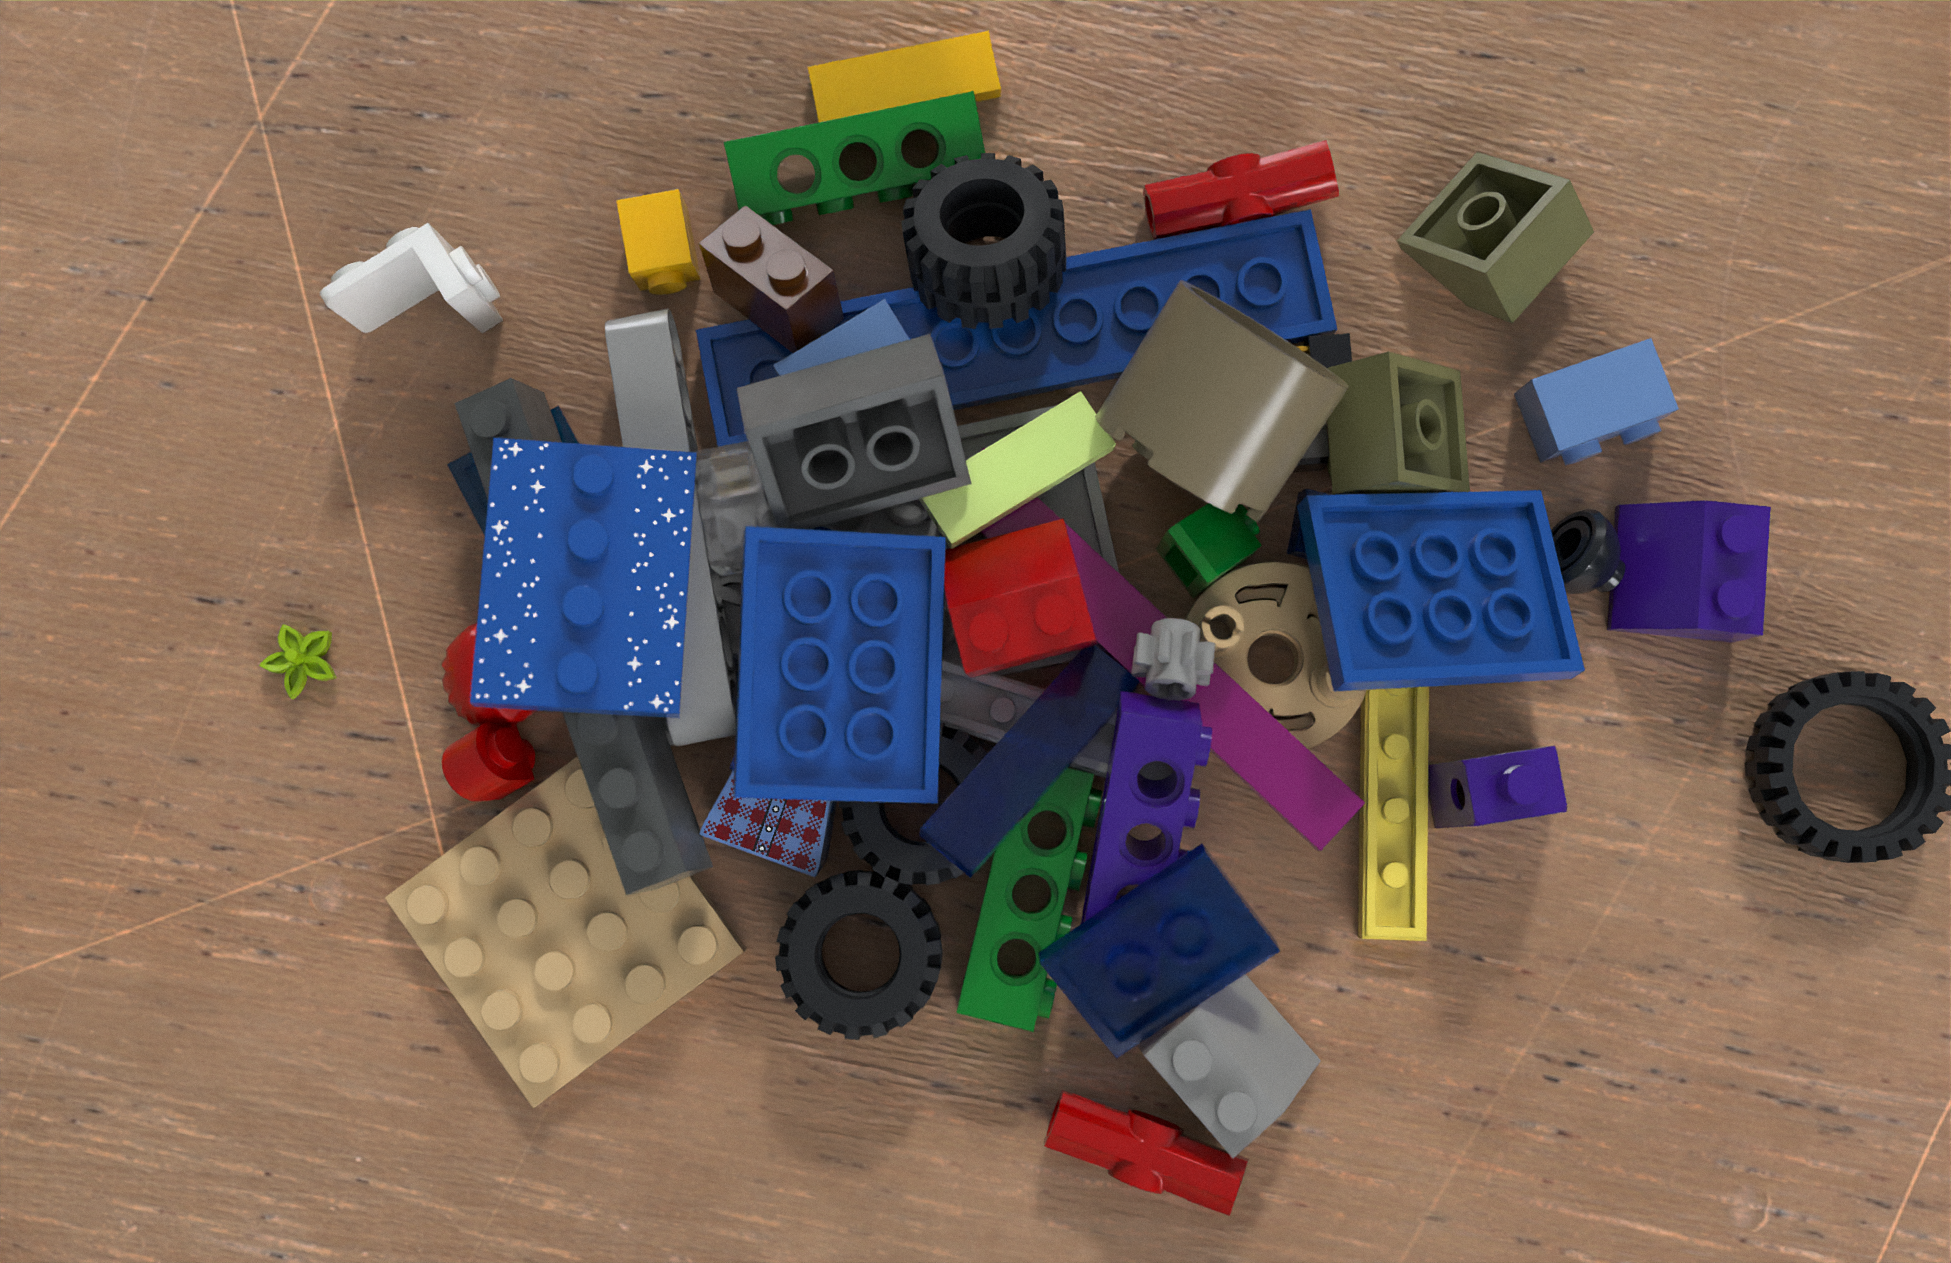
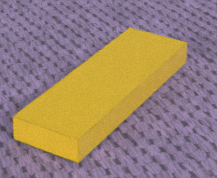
[808,31,1001,122]

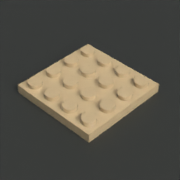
[385,756,747,1108]

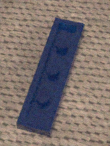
[919,646,1140,878]

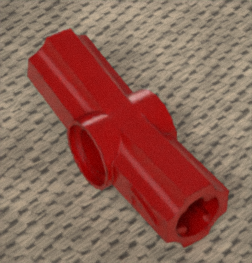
[1143,140,1339,240]
[1044,1090,1249,1216]

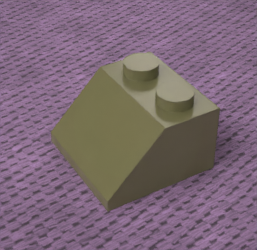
[1397,152,1594,323]
[1327,352,1470,495]

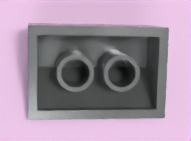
[737,334,972,530]

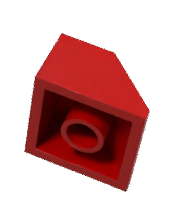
[944,518,1097,678]

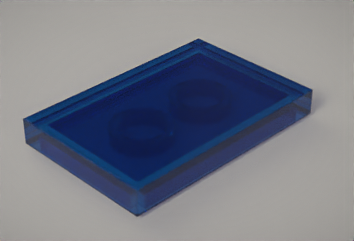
[1039,843,1280,1059]

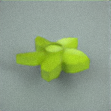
[259,624,337,700]

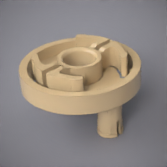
[1184,562,1366,749]

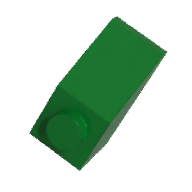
[1156,503,1262,599]

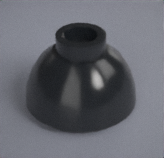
[1551,509,1626,594]

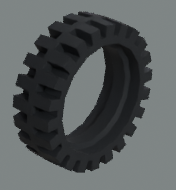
[1745,671,1951,863]

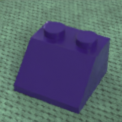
[1607,500,1771,643]

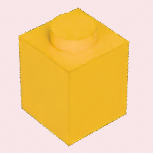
[616,189,701,295]

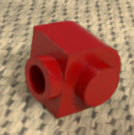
[442,721,535,801]

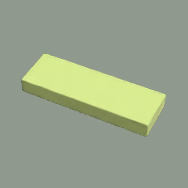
[919,391,1116,549]

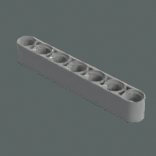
[605,308,738,747]

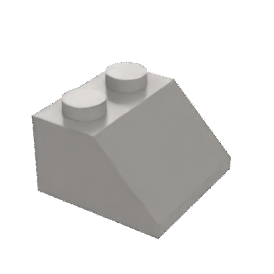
[1138,961,1321,1158]

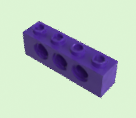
[1078,691,1212,970]

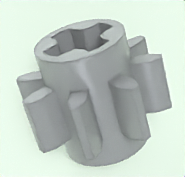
[1132,618,1215,700]

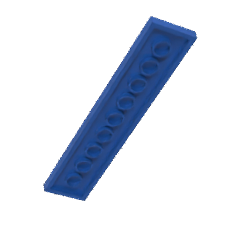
[696,209,1338,456]

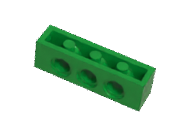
[724,91,985,225]
[956,756,1102,1032]

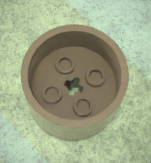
[1095,280,1349,522]

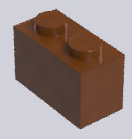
[698,205,844,353]

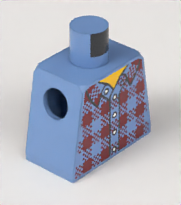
[699,770,837,878]

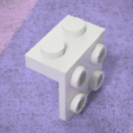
[320,223,503,333]

